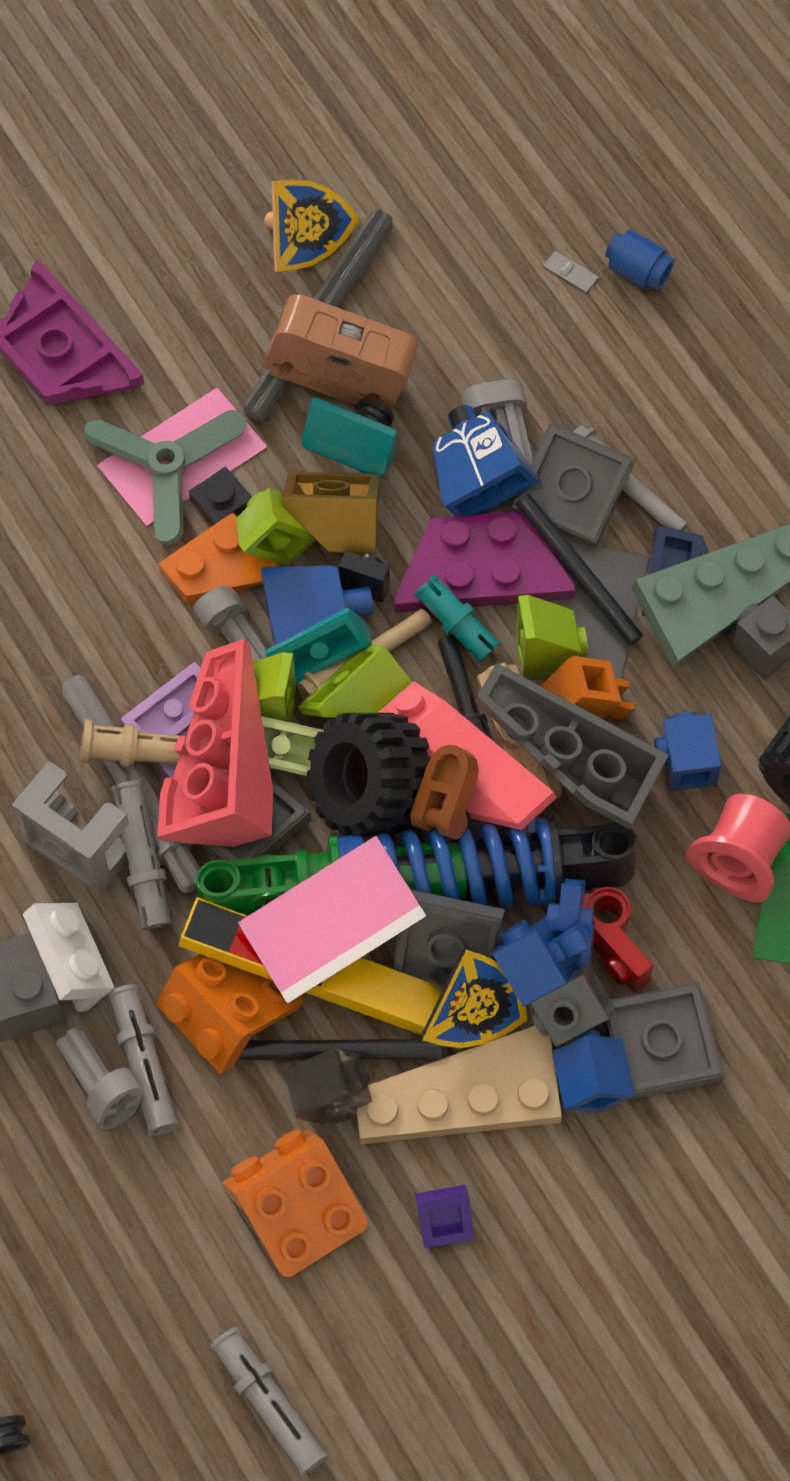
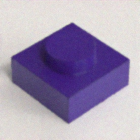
[415,1185,475,1249]

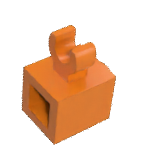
[540,656,636,719]

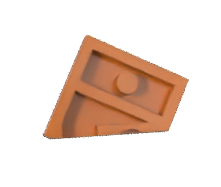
[158,512,280,604]

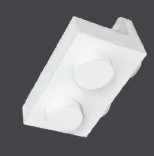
[23,903,115,1012]

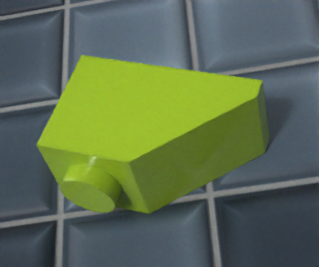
[236,487,316,566]
[516,595,588,680]
[298,645,412,718]
[253,652,297,723]

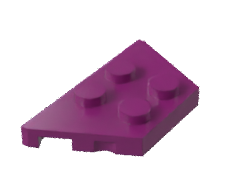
[0,261,144,406]
[394,512,575,613]

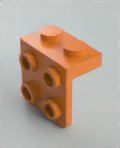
[156,954,304,1074]
[222,1129,368,1277]

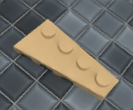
[354,1026,562,1145]

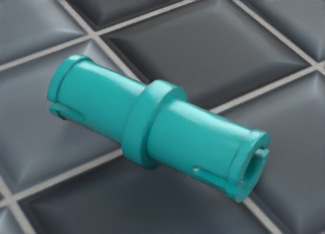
[414,574,501,663]

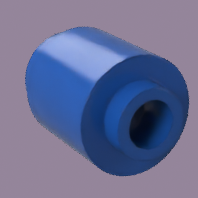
[605,229,675,290]

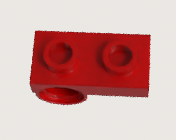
[583,887,653,993]

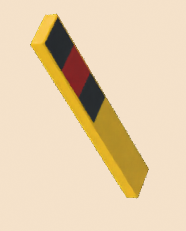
[178,897,461,1050]

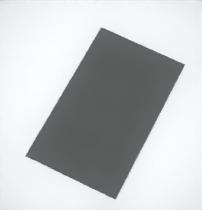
[548,540,649,679]

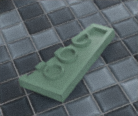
[631,524,790,668]

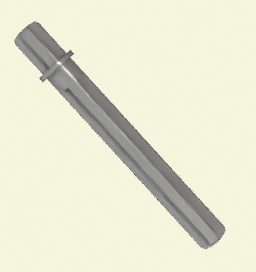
[62,675,200,894]

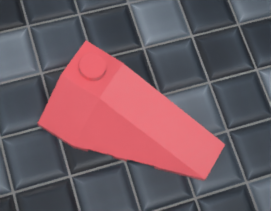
[157,639,274,847]
[379,681,556,830]

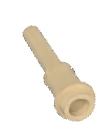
[297,609,432,701]

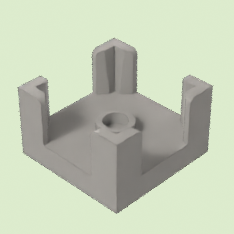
[12,761,129,895]

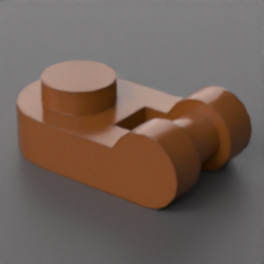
[410,745,479,839]

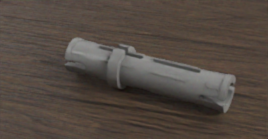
[111,780,173,930]
[108,984,179,1136]
[210,1326,329,1477]

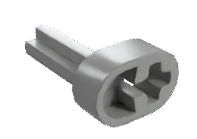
[460,379,533,466]
[193,586,267,662]
[56,1028,144,1130]

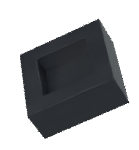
[189,466,252,526]
[339,551,390,603]

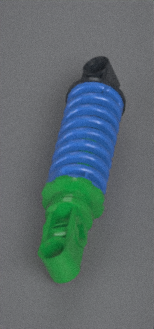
[196,814,637,916]

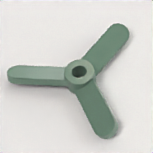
[84,410,246,546]

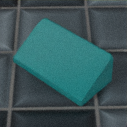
[302,397,397,479]
[265,608,372,683]

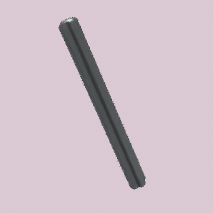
[243,209,393,422]

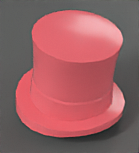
[686,794,790,903]

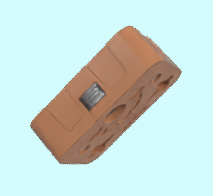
[263,294,418,411]

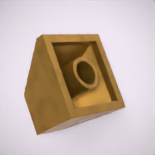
[282,471,380,557]

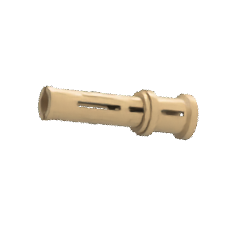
[80,719,180,767]

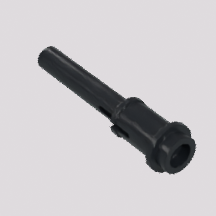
[438,636,493,741]

